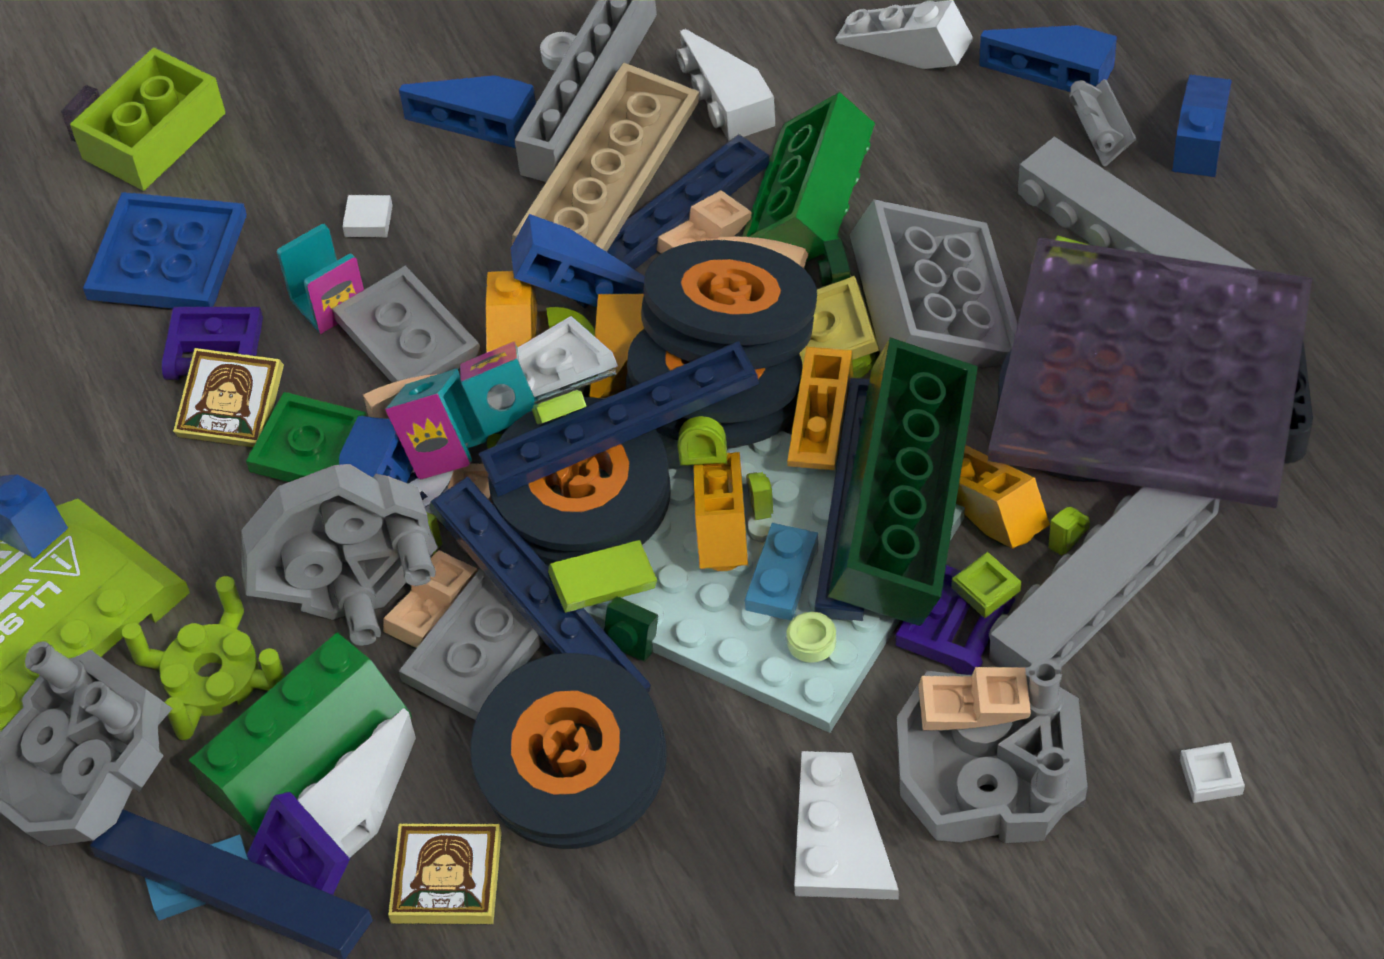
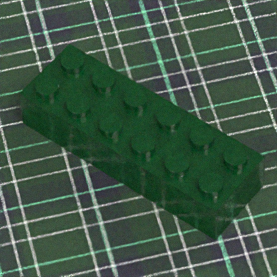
[828,337,978,626]

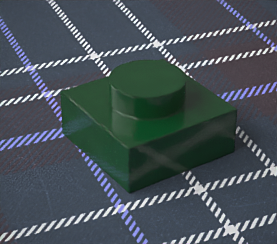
[818,239,850,287]
[604,596,658,662]

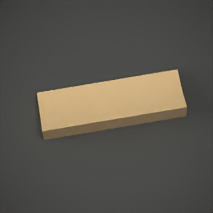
[512,62,700,252]

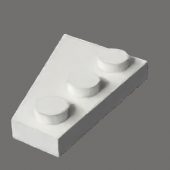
[487,316,618,410]
[794,751,899,900]

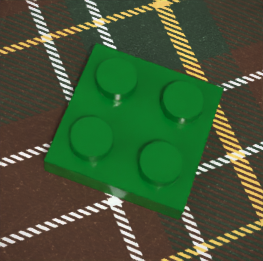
[246,392,367,482]

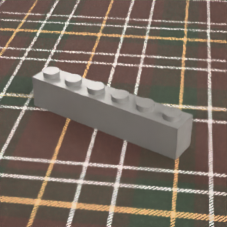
[515,0,657,182]
[1018,136,1259,331]
[989,455,1222,668]

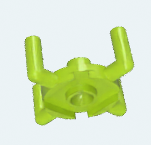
[122,576,285,740]

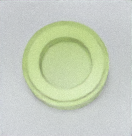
[787,612,836,663]

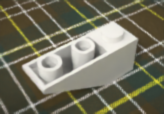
[835,0,973,69]
[676,29,775,141]
[297,708,416,858]

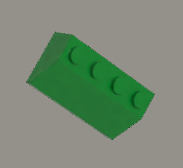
[742,92,875,262]
[189,632,412,838]

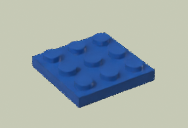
[83,192,247,308]

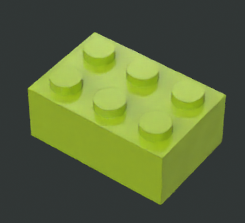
[70,47,226,191]

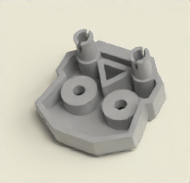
[241,464,438,646]
[0,641,173,846]
[897,658,1087,843]

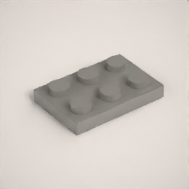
[332,265,481,383]
[399,568,544,720]

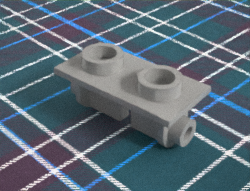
[1069,79,1136,167]

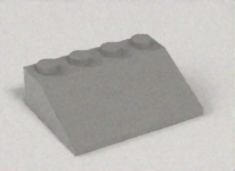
[849,199,1022,368]

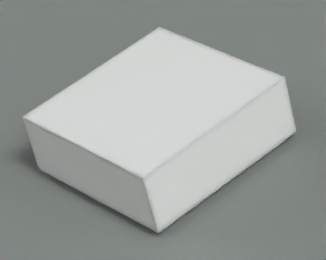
[343,195,393,237]
[1180,742,1245,803]

